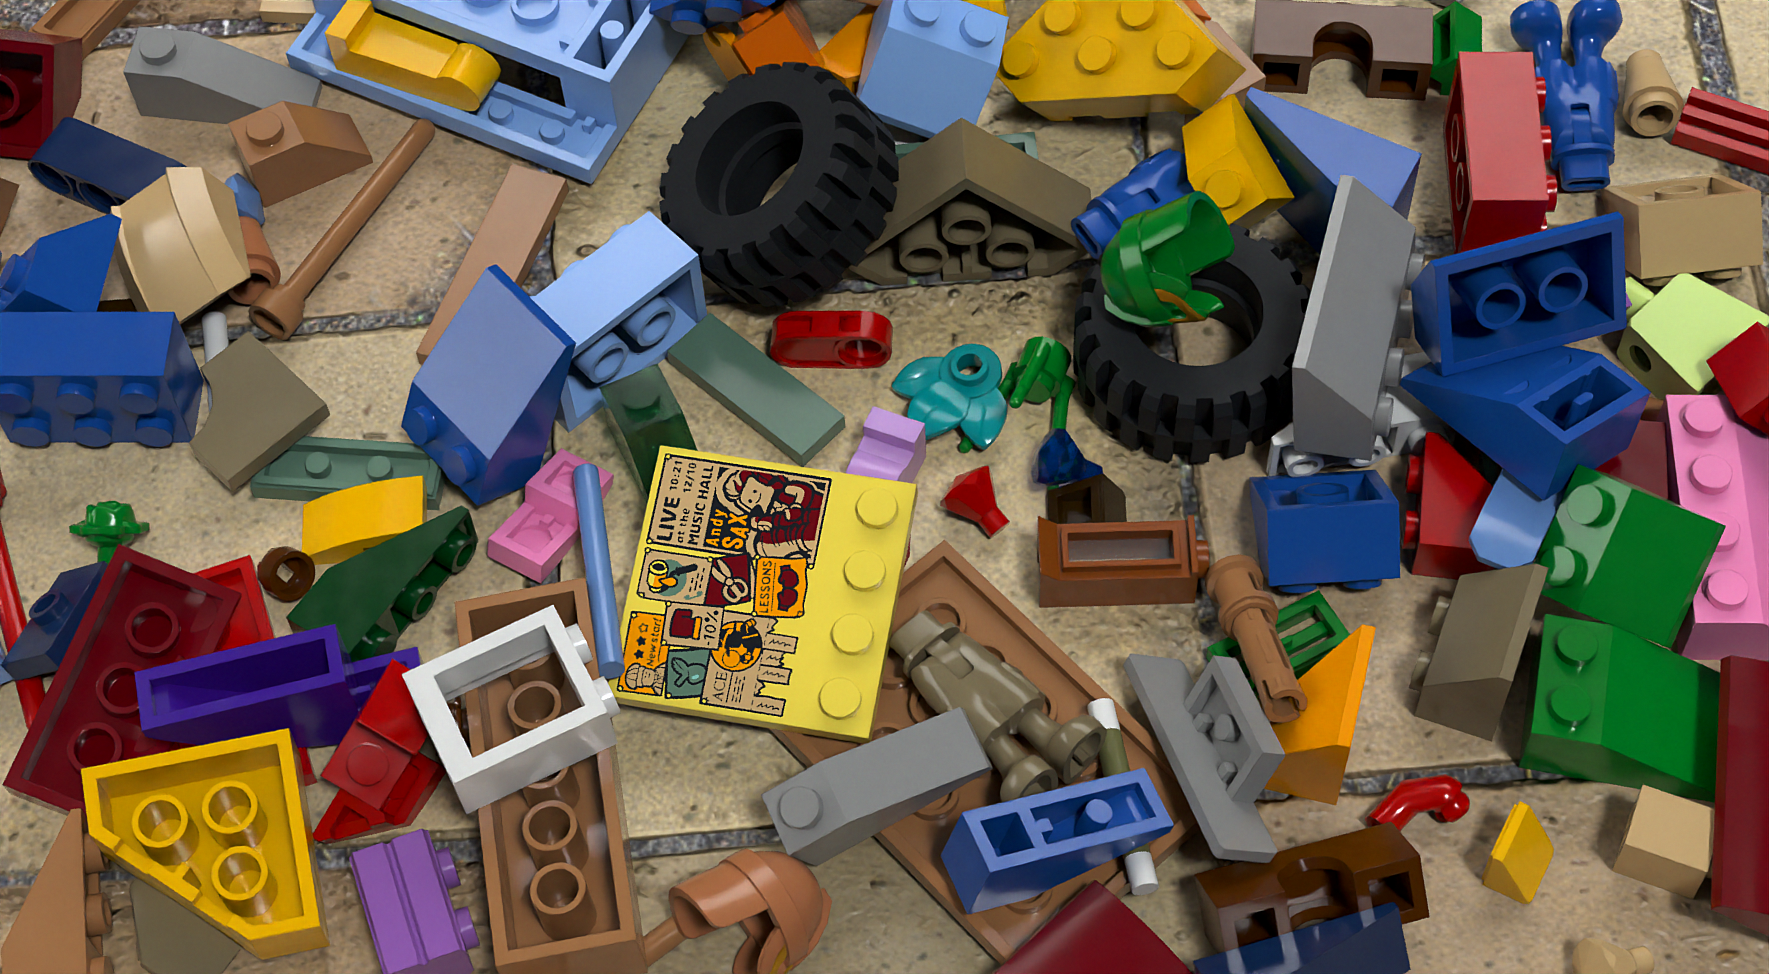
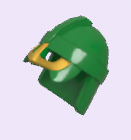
[1100,191,1235,328]

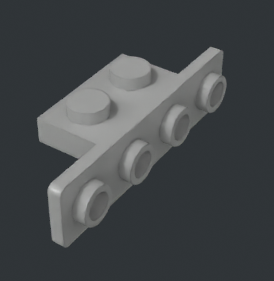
[1123,654,1286,863]

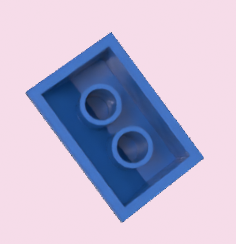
[1411,211,1627,377]

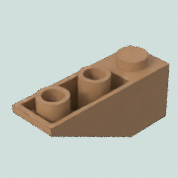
[1,808,114,974]

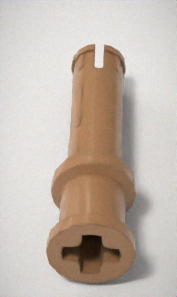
[1205,554,1307,723]

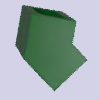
[1430,1,1482,96]

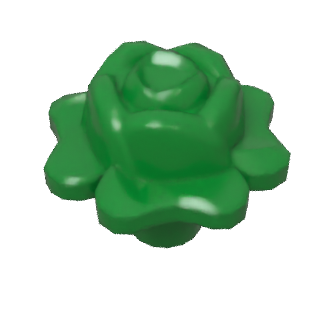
[69,501,150,564]

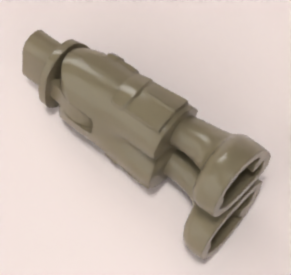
[889,610,1107,802]

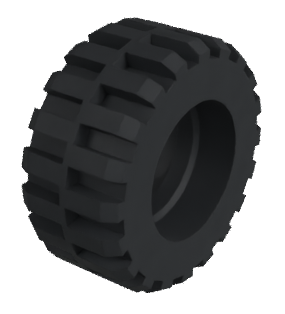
[659,62,899,307]
[1073,223,1311,463]

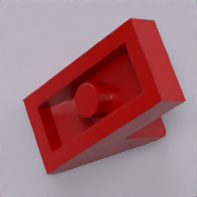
[320,658,428,810]

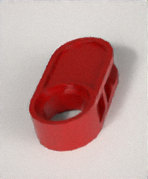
[770,311,893,369]

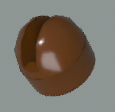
[257,546,315,601]

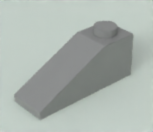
[123,26,322,124]
[761,707,993,866]

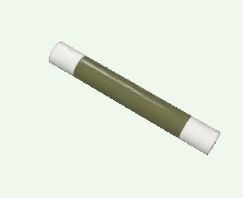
[1087,698,1159,895]

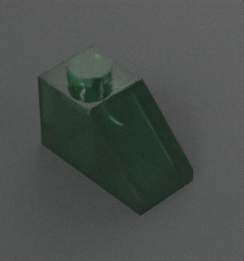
[599,364,698,503]

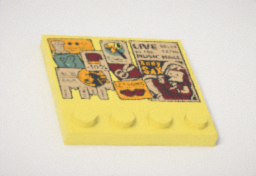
[608,445,918,744]

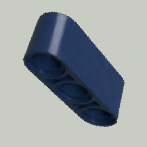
[27,117,187,215]

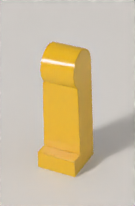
[324,0,501,111]

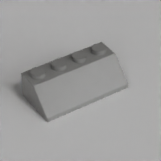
[1292,175,1426,461]

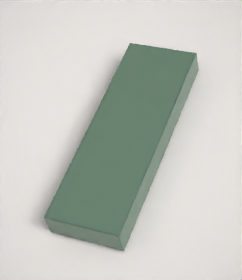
[667,313,846,467]
[250,436,446,510]

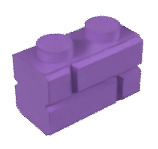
[349,829,480,974]

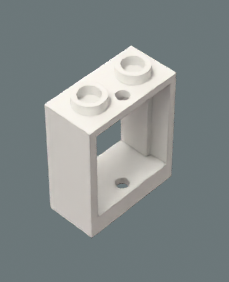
[402,605,621,815]

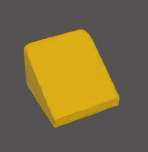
[1481,801,1554,904]

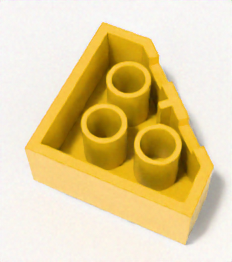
[996,0,1247,121]
[81,728,330,960]

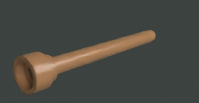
[248,119,435,340]

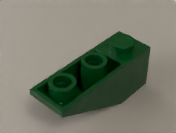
[286,505,479,662]

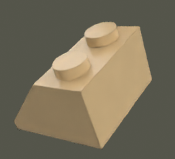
[1601,174,1763,286]

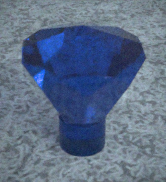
[1031,428,1103,487]

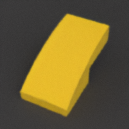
[302,475,427,565]

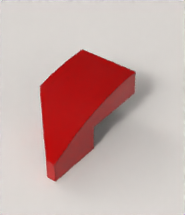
[313,752,446,844]

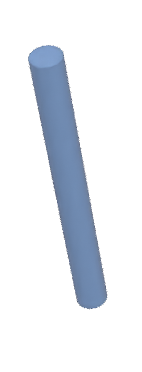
[573,463,625,679]

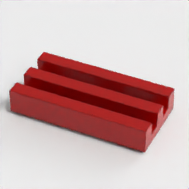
[1671,87,1769,175]

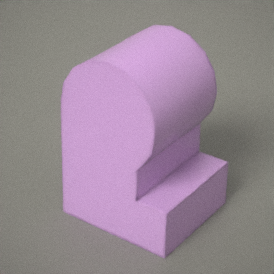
[846,406,926,483]

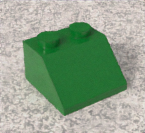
[1534,464,1726,648]

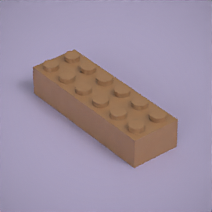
[454,577,648,974]

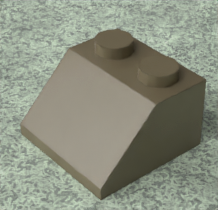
[1409,564,1549,742]

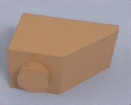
[228,101,373,208]

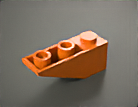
[733,0,824,75]

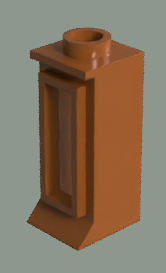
[1037,515,1209,608]

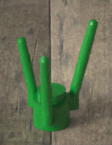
[959,336,1076,490]

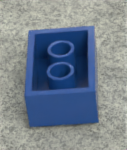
[0,312,204,447]

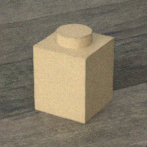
[1612,785,1715,899]

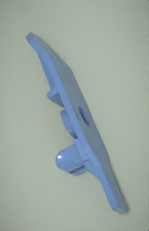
[1468,468,1568,569]

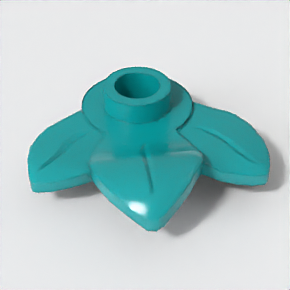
[892,344,1008,450]

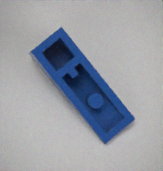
[940,768,1174,915]

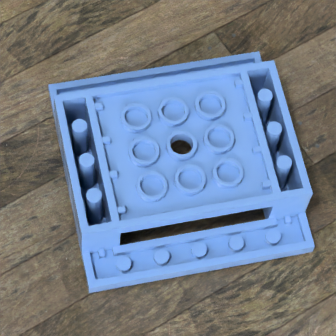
[286,0,690,184]

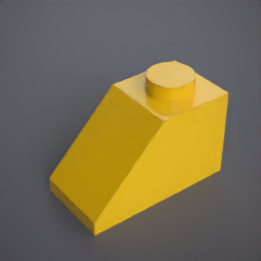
[1182,94,1295,229]

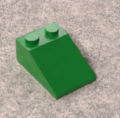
[1518,614,1720,803]

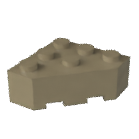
[847,118,1092,286]

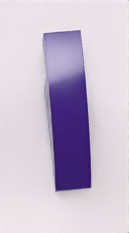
[134,624,424,748]

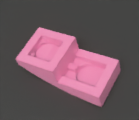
[487,448,614,583]

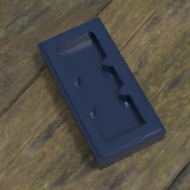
[1,561,108,681]

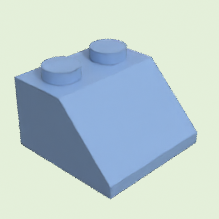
[856,0,1009,138]

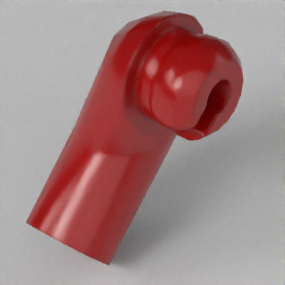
[1365,774,1470,831]

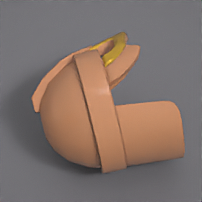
[668,848,832,974]

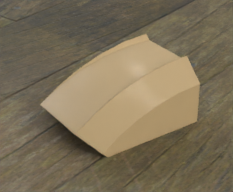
[110,167,251,325]

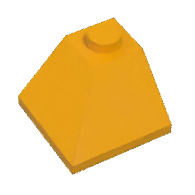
[1264,624,1376,805]

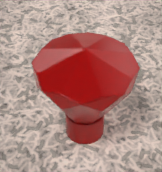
[940,466,1010,538]

